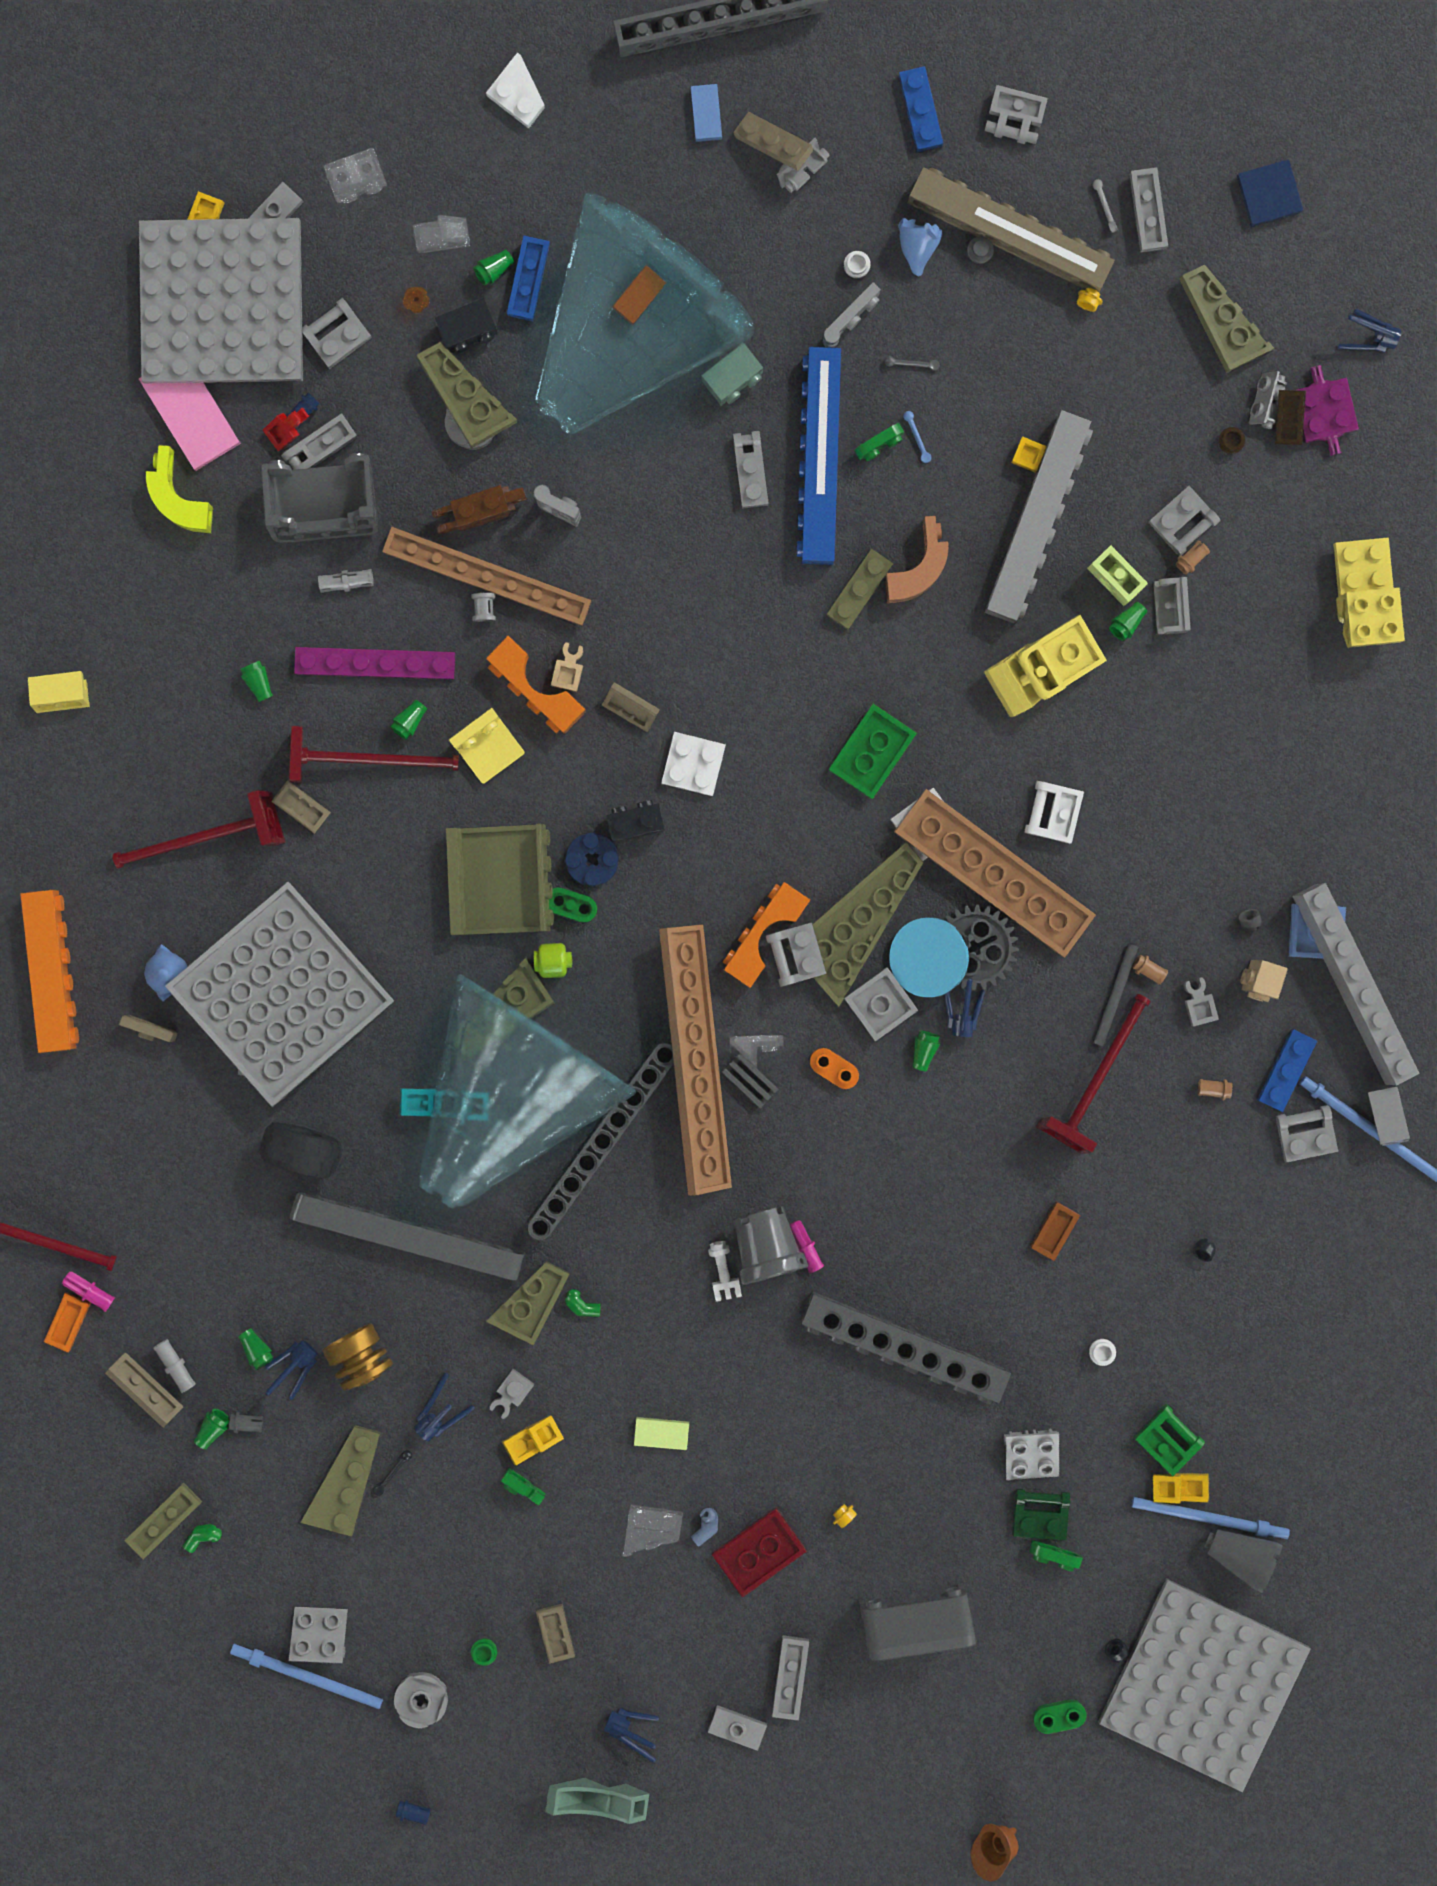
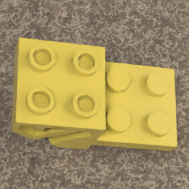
[1333,538,1405,648]
[984,615,1107,717]

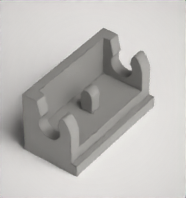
[1153,577,1191,635]
[1368,1087,1410,1146]

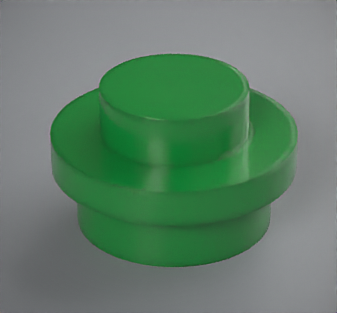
[471,1638,498,1666]

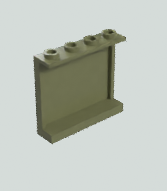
[446,824,554,935]

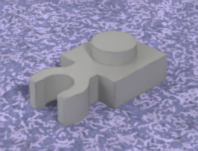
[1184,977,1219,1027]
[490,1369,534,1419]

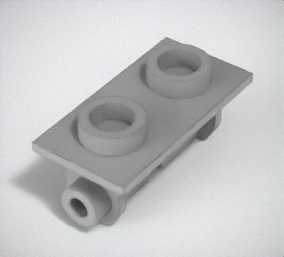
[777,138,830,193]
[1249,371,1287,429]

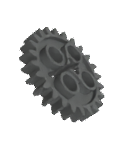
[946,905,1019,991]

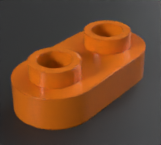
[810,1048,859,1089]

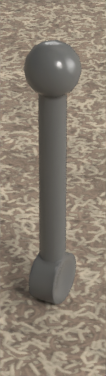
[885,356,940,371]

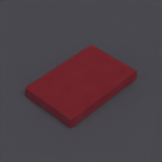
[712,1507,807,1598]

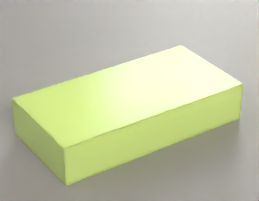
[634,1417,689,1450]

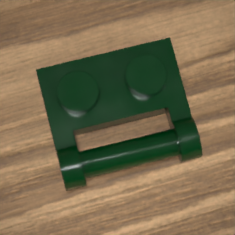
[1013,1489,1070,1540]

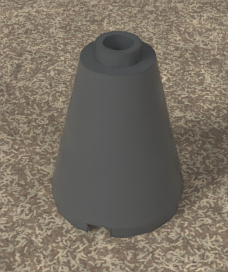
[1204,1529,1283,1594]

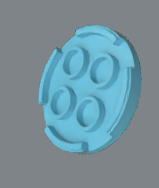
[889,917,969,997]

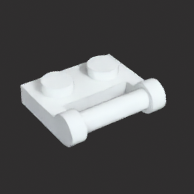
[1024,781,1084,844]

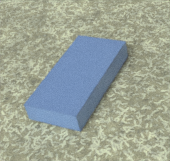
[691,84,722,142]

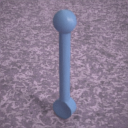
[903,411,931,464]

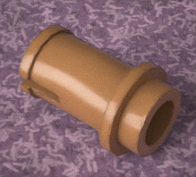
[1176,541,1210,574]
[1132,955,1168,985]
[1198,1079,1232,1101]

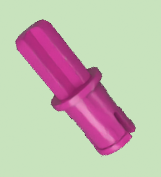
[789,1220,824,1273]
[62,1272,115,1312]

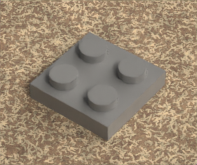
[844,967,918,1041]

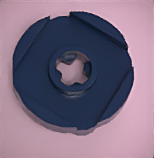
[565,833,619,886]

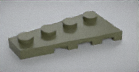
[1179,265,1275,373]
[417,342,517,448]
[450,958,555,1061]
[300,1425,381,1537]

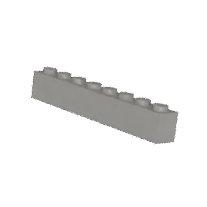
[984,410,1093,624]
[1292,883,1420,1086]

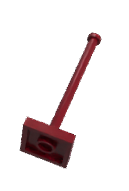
[289,726,459,784]
[113,790,286,869]
[1036,994,1151,1154]
[0,1222,117,1271]

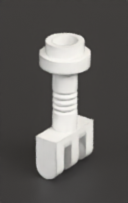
[708,1241,742,1302]

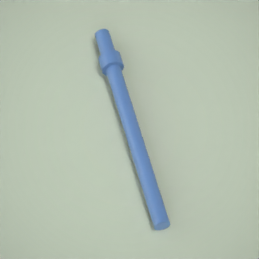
[1131,1497,1290,1539]
[230,1644,383,1709]

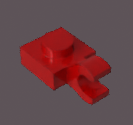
[263,408,309,452]

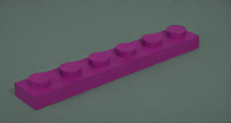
[295,647,456,680]

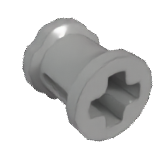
[471,593,496,622]

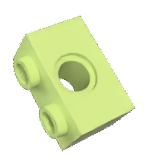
[1087,546,1148,606]

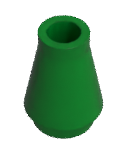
[473,249,514,286]
[1109,602,1147,641]
[240,660,273,702]
[390,700,427,740]
[912,1030,941,1071]
[238,1328,274,1370]
[194,1409,230,1449]

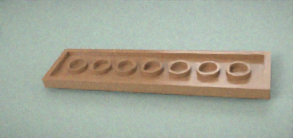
[894,789,1096,958]

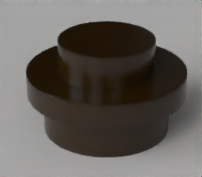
[1218,427,1245,454]

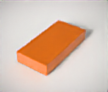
[44,1292,91,1352]

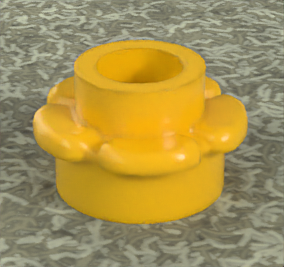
[1077,288,1103,312]
[833,1504,857,1528]

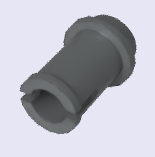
[229,1412,263,1433]

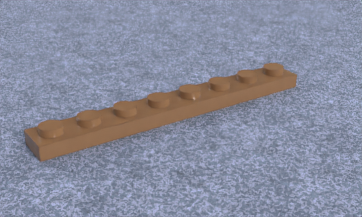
[382,527,592,626]

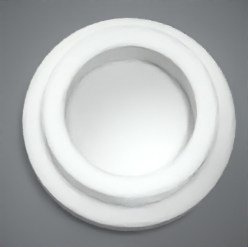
[844,251,870,278]
[1089,1339,1116,1366]

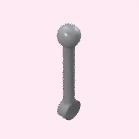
[1093,179,1118,233]

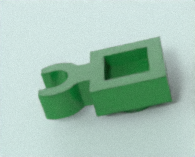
[501,1468,546,1505]

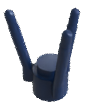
[1338,309,1401,353]
[944,978,985,1037]
[265,1340,318,1400]
[414,1373,475,1441]
[604,1708,659,1763]

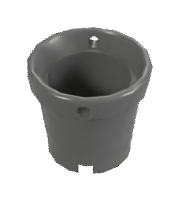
[733,1206,808,1285]

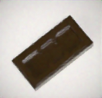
[1275,390,1306,445]

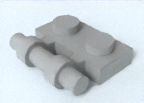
[985,85,1048,144]

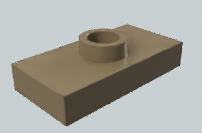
[602,682,660,732]
[271,780,331,834]
[119,1015,178,1042]
[536,1604,575,1664]

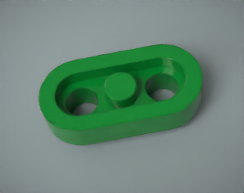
[854,423,905,462]
[549,888,597,922]
[1029,1541,1083,1572]
[1033,1699,1086,1734]

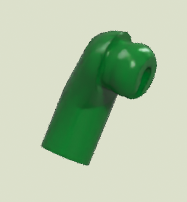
[565,1289,601,1317]
[183,1524,222,1553]

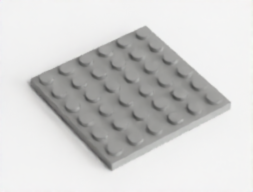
[139,218,303,383]
[165,882,394,1107]
[1098,1579,1311,1792]

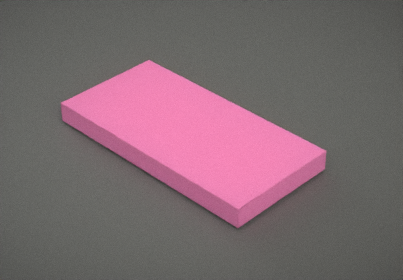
[139,377,241,471]

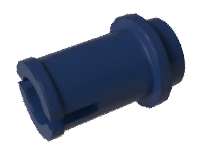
[286,392,320,427]
[395,1799,431,1826]

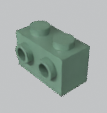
[701,342,763,406]

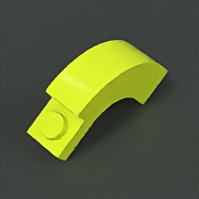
[146,445,213,533]

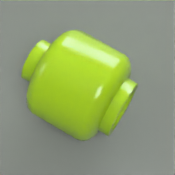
[534,943,572,978]

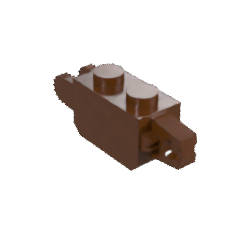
[431,485,527,534]

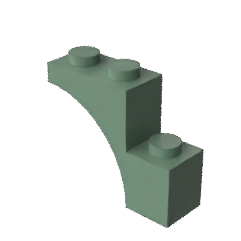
[545,1778,649,1824]

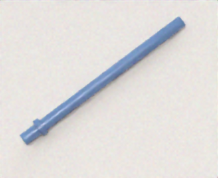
[1299,1076,1437,1182]

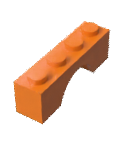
[486,636,586,734]
[723,882,810,988]

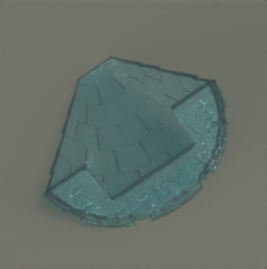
[535,193,755,434]
[419,973,636,1209]

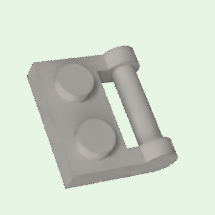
[302,297,372,369]
[534,485,581,527]
[1148,486,1220,556]
[766,923,826,987]
[1276,1105,1338,1162]

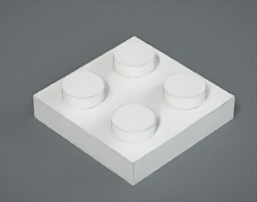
[661,732,726,797]

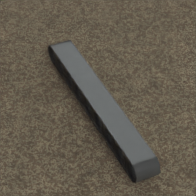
[528,1042,674,1240]
[289,1192,524,1280]

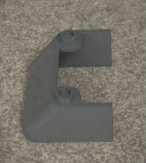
[858,1583,976,1661]

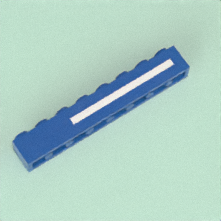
[797,347,841,565]

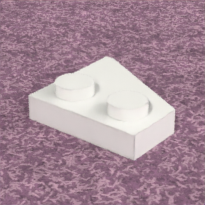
[486,53,545,129]

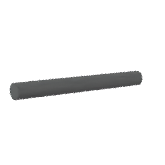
[1094,944,1139,1046]

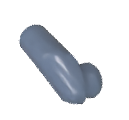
[691,1508,718,1547]

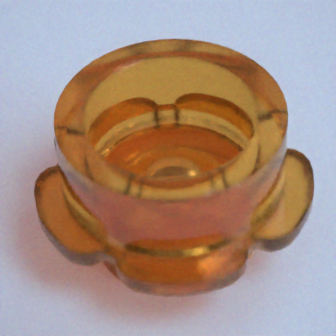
[403,287,429,313]

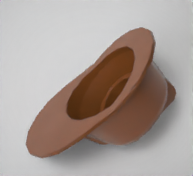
[971,1823,1019,1882]

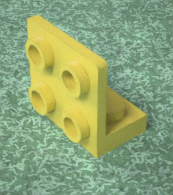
[449,708,525,784]

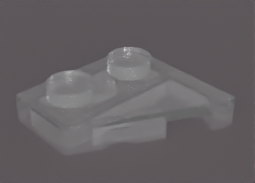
[623,1504,683,1557]

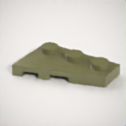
[486,1261,570,1345]

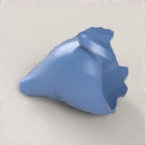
[898,218,942,276]
[144,944,187,1001]

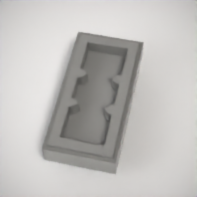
[248,182,303,219]
[708,1705,767,1751]

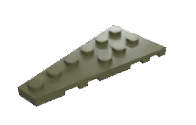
[786,843,923,1007]

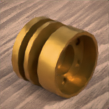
[322,1323,393,1391]

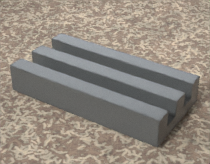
[722,1053,779,1109]

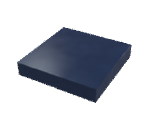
[1237,159,1303,227]

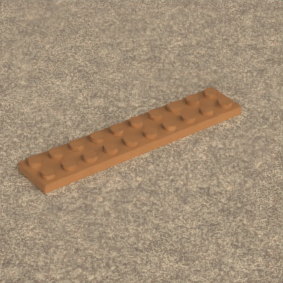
[659,925,732,1195]

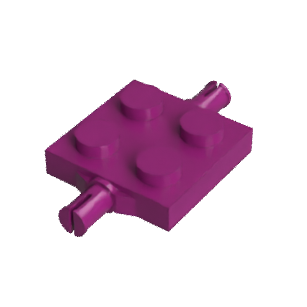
[1297,365,1359,456]

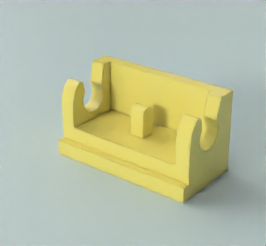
[28,671,90,713]

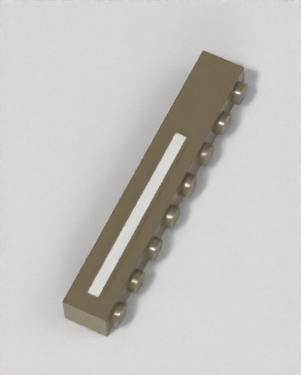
[908,167,1115,292]

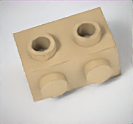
[1240,960,1288,1002]

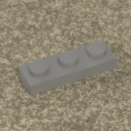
[1129,167,1168,252]
[772,1635,809,1721]

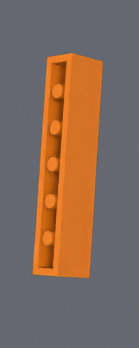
[21,890,79,1053]

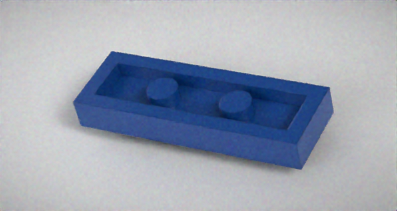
[898,66,943,153]
[507,235,550,321]
[1257,1029,1317,1112]

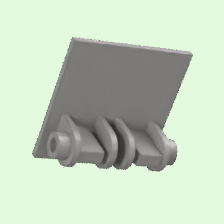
[1004,1429,1059,1480]
[289,1607,348,1664]

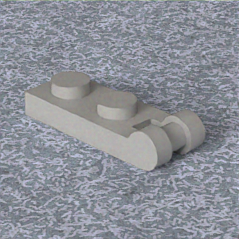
[823,282,881,348]
[281,413,358,470]
[733,431,768,509]

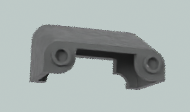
[262,453,379,543]

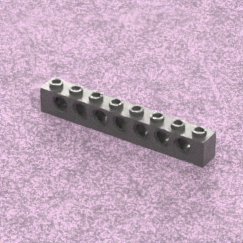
[613,0,828,58]
[801,1291,1011,1404]

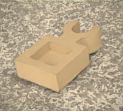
[551,642,583,692]

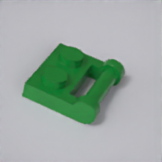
[1134,1404,1205,1476]

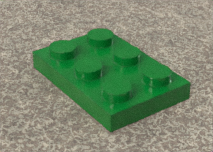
[828,704,917,799]

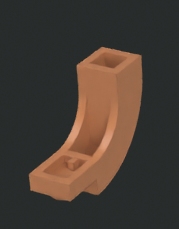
[885,516,948,603]

